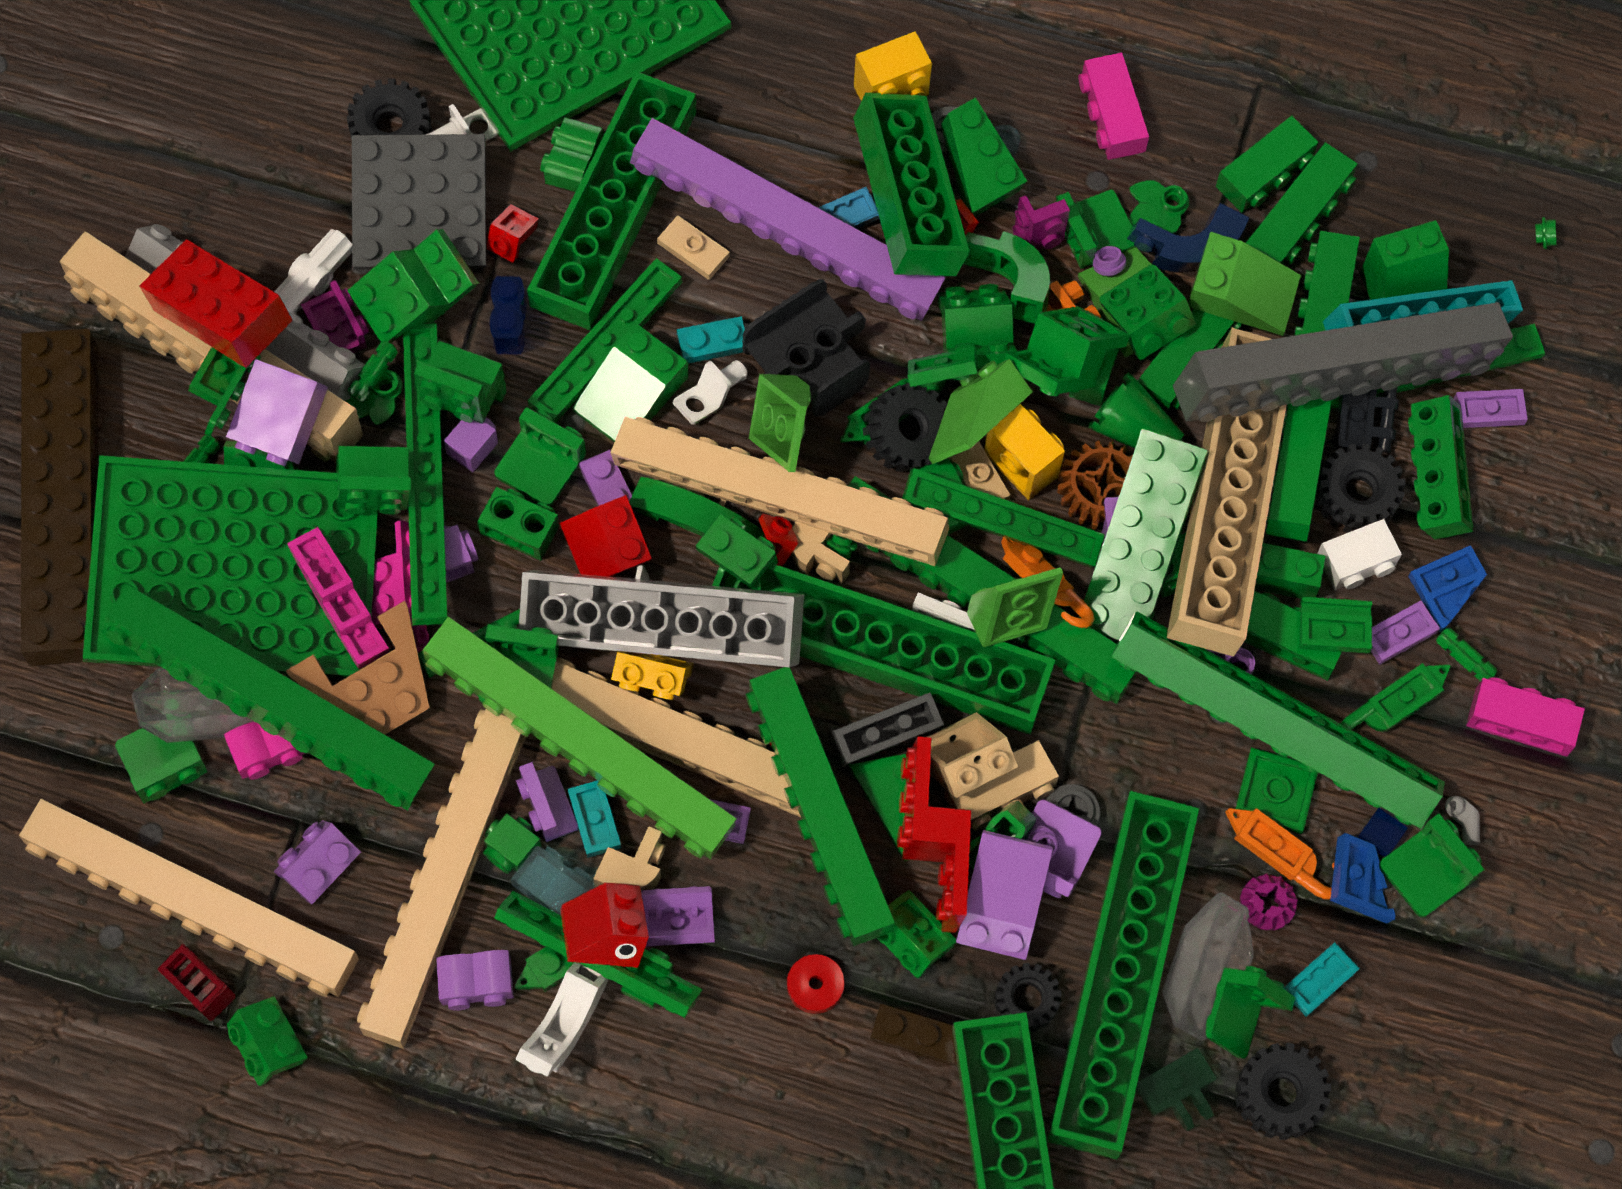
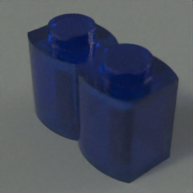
[490,276,527,354]

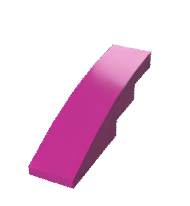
[287,527,389,669]

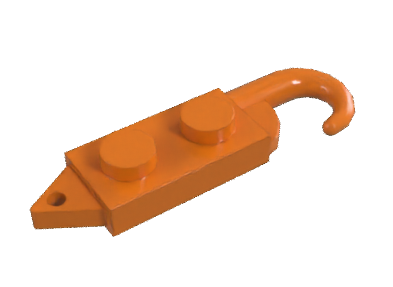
[1001,537,1095,628]
[1225,808,1335,899]

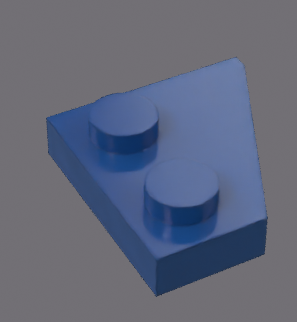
[1408,545,1487,633]
[1330,833,1395,924]

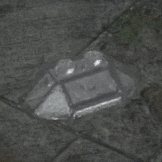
[132,668,254,743]
[1162,893,1254,1040]

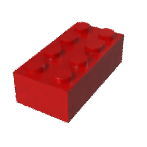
[139,239,293,368]

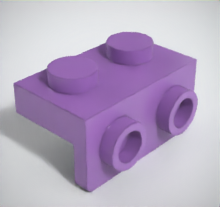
[516,762,578,842]
[274,820,361,904]
[641,886,715,946]

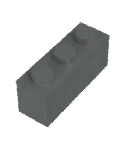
[828,692,944,768]

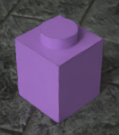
[444,417,498,473]

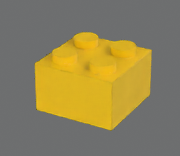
[854,31,932,101]
[984,404,1065,501]

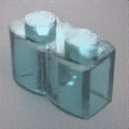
[511,846,594,915]

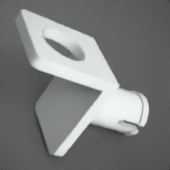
[425,104,498,141]
[673,360,748,425]

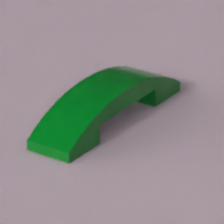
[629,476,765,539]

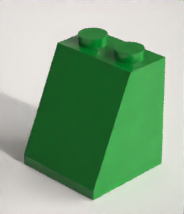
[1359,220,1449,300]

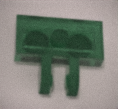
[1136,1048,1217,1131]

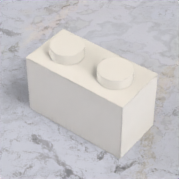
[1317,519,1402,590]

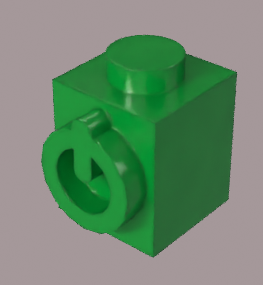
[482,814,542,875]

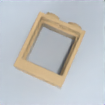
[927,712,1018,798]

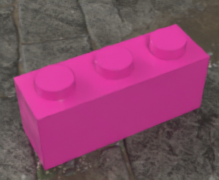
[1078,52,1149,160]
[1466,677,1585,757]

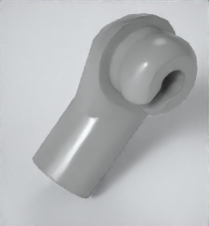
[1445,796,1480,846]

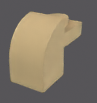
[791,522,850,584]
[594,827,666,891]

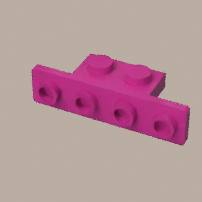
[372,520,429,652]

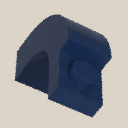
[1127,203,1249,272]

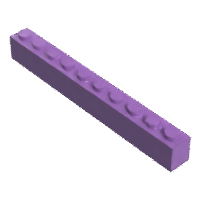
[630,118,946,321]

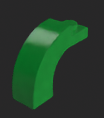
[963,231,1050,324]

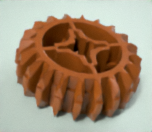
[1057,440,1133,530]

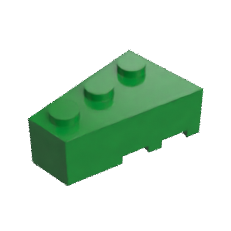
[941,97,1027,217]

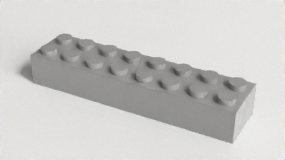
[519,570,804,668]

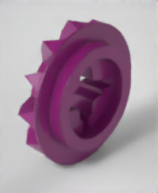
[1240,873,1298,930]

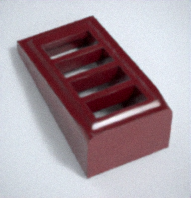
[157,944,236,1021]

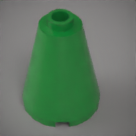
[1089,373,1184,448]

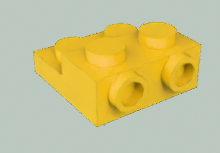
[611,651,694,700]

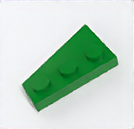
[848,754,930,862]

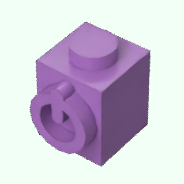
[444,525,478,583]

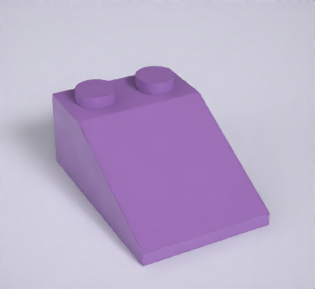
[956,830,1053,960]

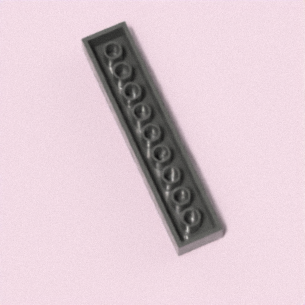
[1173,302,1513,422]

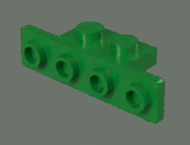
[188,345,269,437]

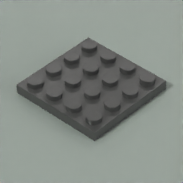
[352,134,487,269]

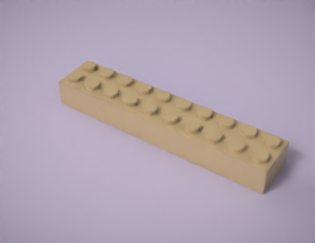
[60,231,363,464]
[1166,328,1286,657]

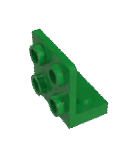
[1056,189,1137,269]

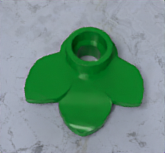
[1129,180,1189,234]
[345,369,403,426]

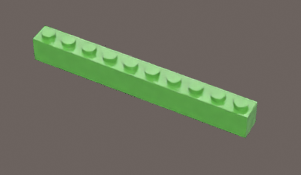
[423,617,737,860]

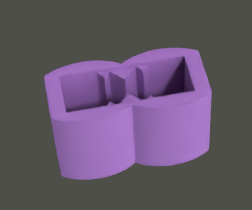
[436,950,514,1010]

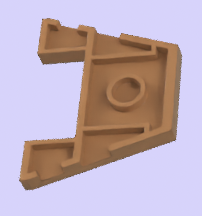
[286,601,430,735]

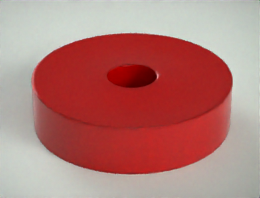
[787,954,844,1014]

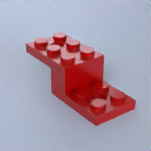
[897,736,971,933]

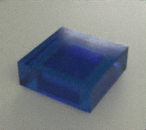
[1357,808,1408,857]

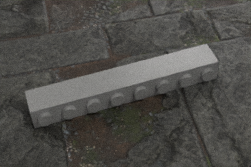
[125,224,365,401]

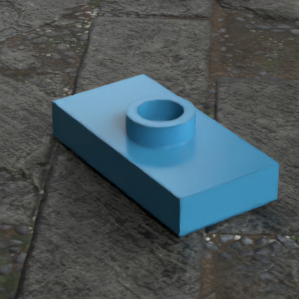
[818,187,880,229]

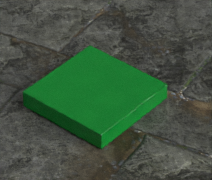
[1233,747,1317,834]

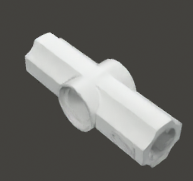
[274,229,353,314]

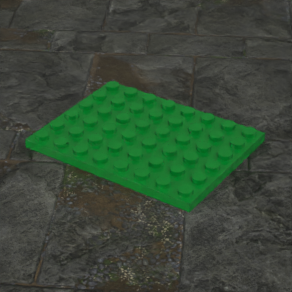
[409,0,731,152]
[83,455,378,678]

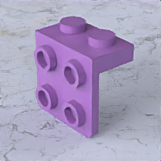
[1023,799,1102,898]

